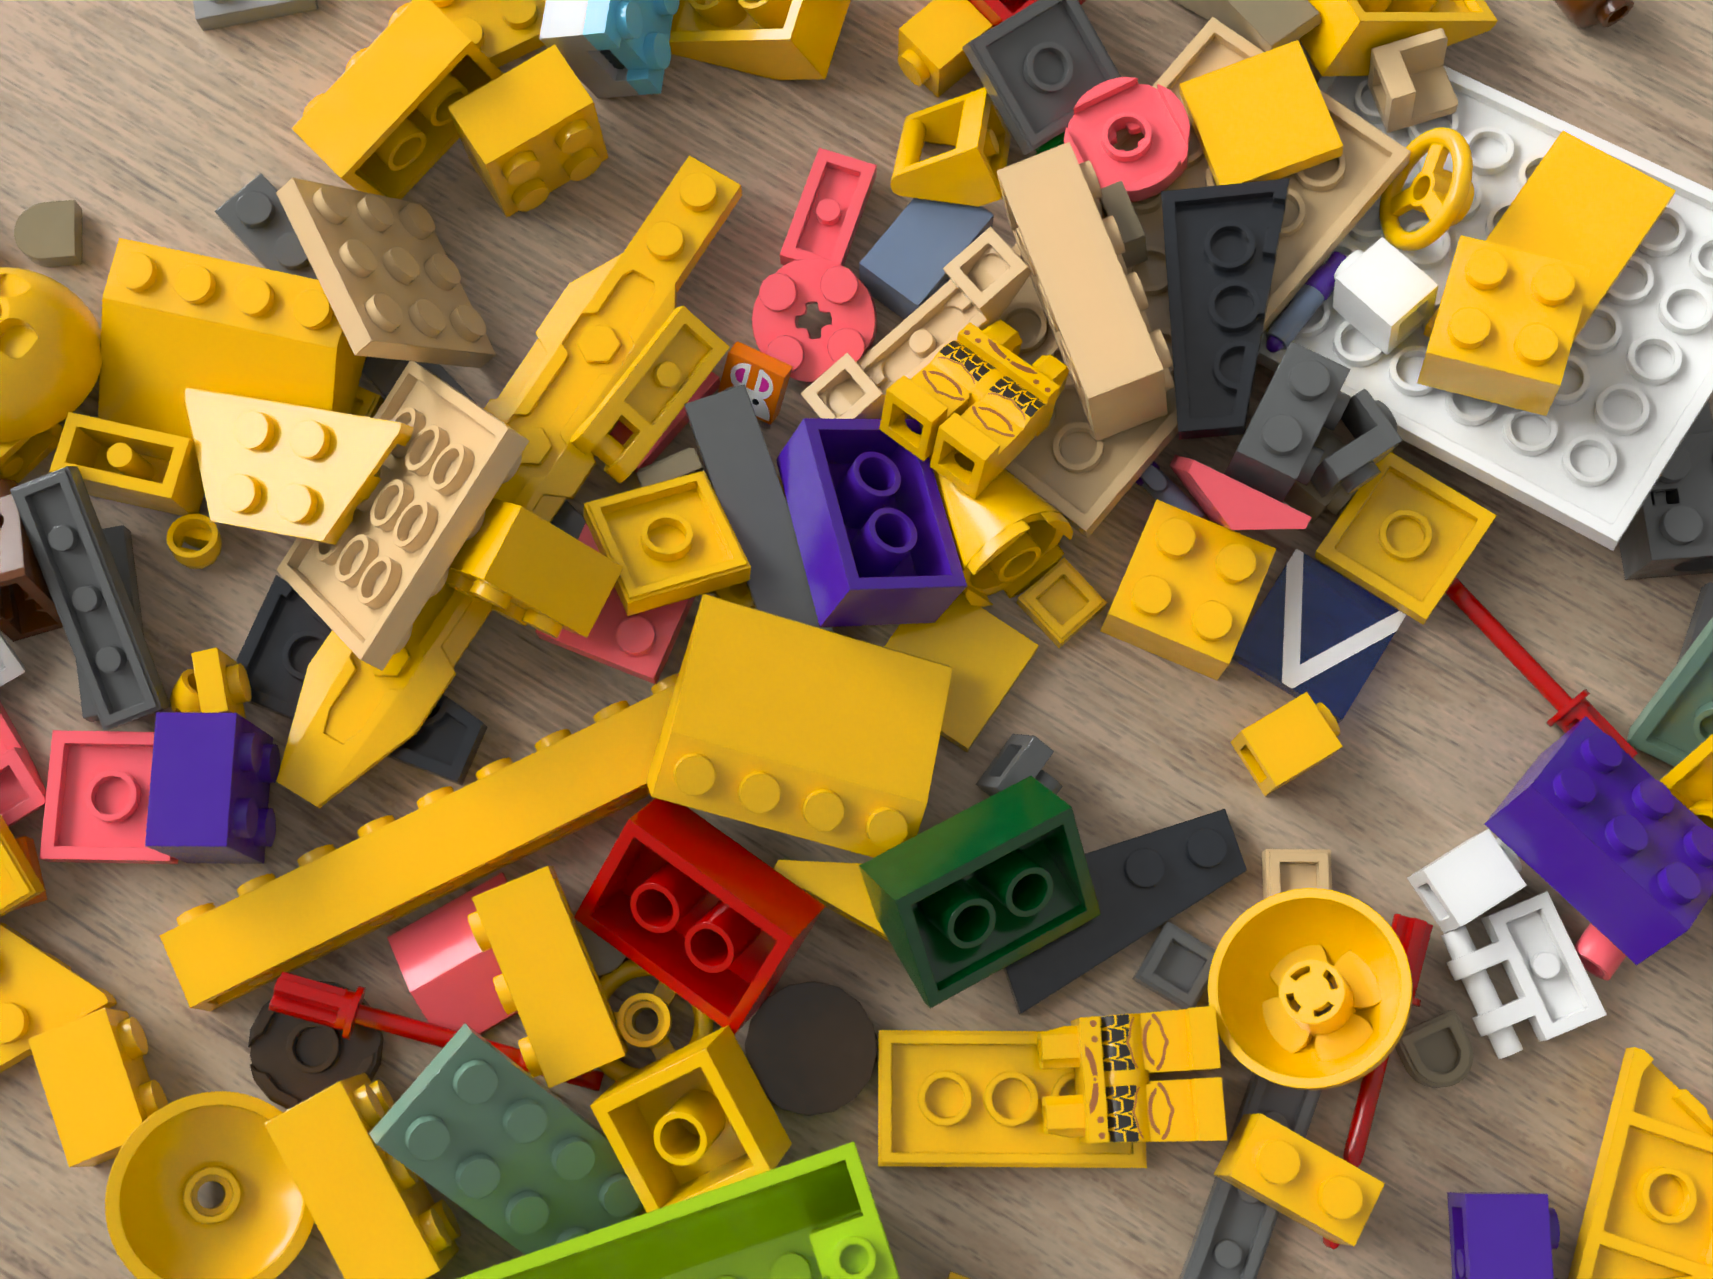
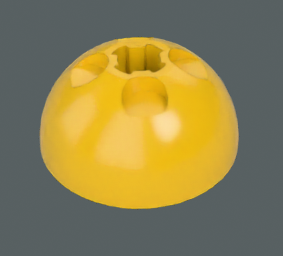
[0,267,103,442]
[1208,888,1413,1090]

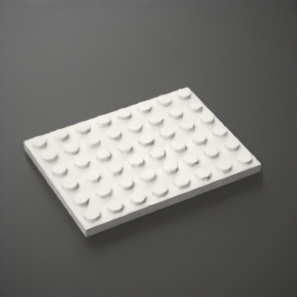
[1257,65,1713,551]

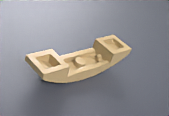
[800,226,1031,419]

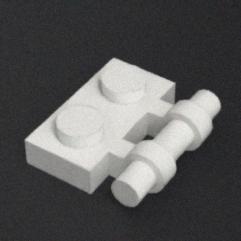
[1441,891,1607,1059]

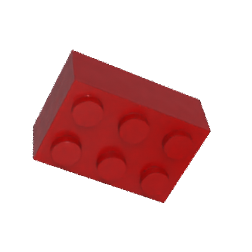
[574,798,825,1035]

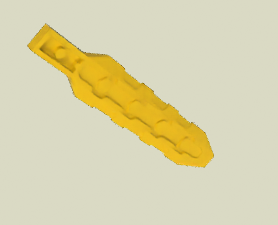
[276,155,742,808]

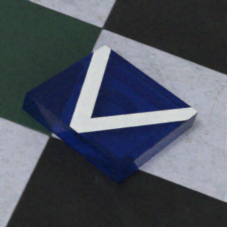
[1232,549,1406,723]

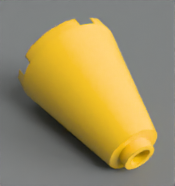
[929,452,1073,607]

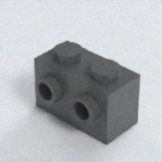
[1224,341,1351,502]

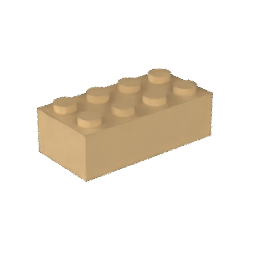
[996,142,1175,441]

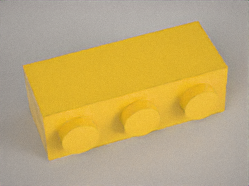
[468,866,628,1088]

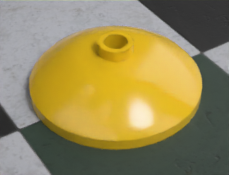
[105,1091,315,1279]

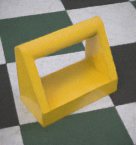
[890,87,1011,207]

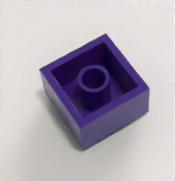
[145,712,280,864]

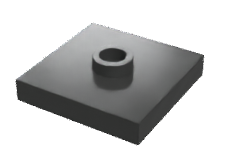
[962,0,1121,155]

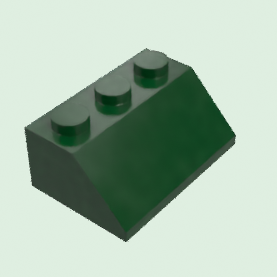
[859,776,1101,1009]

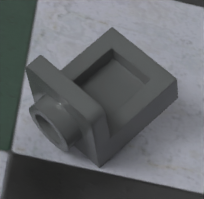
[1310,389,1403,498]

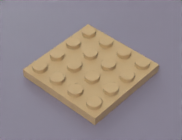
[277,361,529,671]

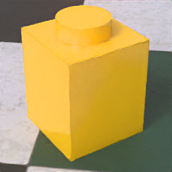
[897,0,993,98]
[1230,692,1343,796]

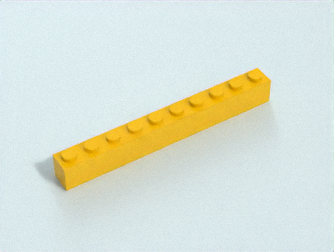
[159,673,679,1012]

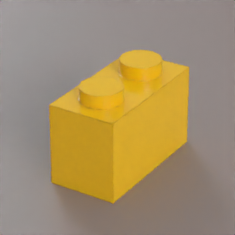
[49,412,205,516]
[28,1008,168,1167]
[1213,1113,1385,1247]

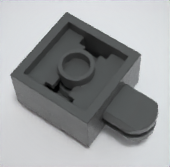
[1619,399,1713,580]

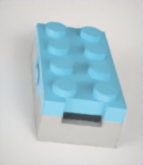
[539,0,679,98]

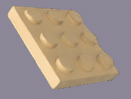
[276,177,496,368]

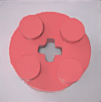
[1064,77,1190,202]
[752,258,877,383]

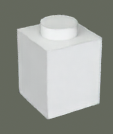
[1332,237,1439,355]
[1407,829,1527,933]

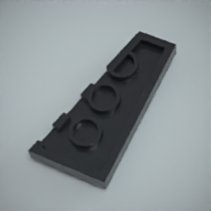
[1161,178,1290,440]
[236,575,488,786]
[1004,809,1247,1015]

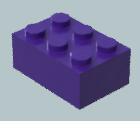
[776,418,967,627]
[1485,716,1713,965]

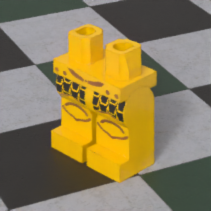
[879,319,1069,499]
[1037,1006,1227,1144]

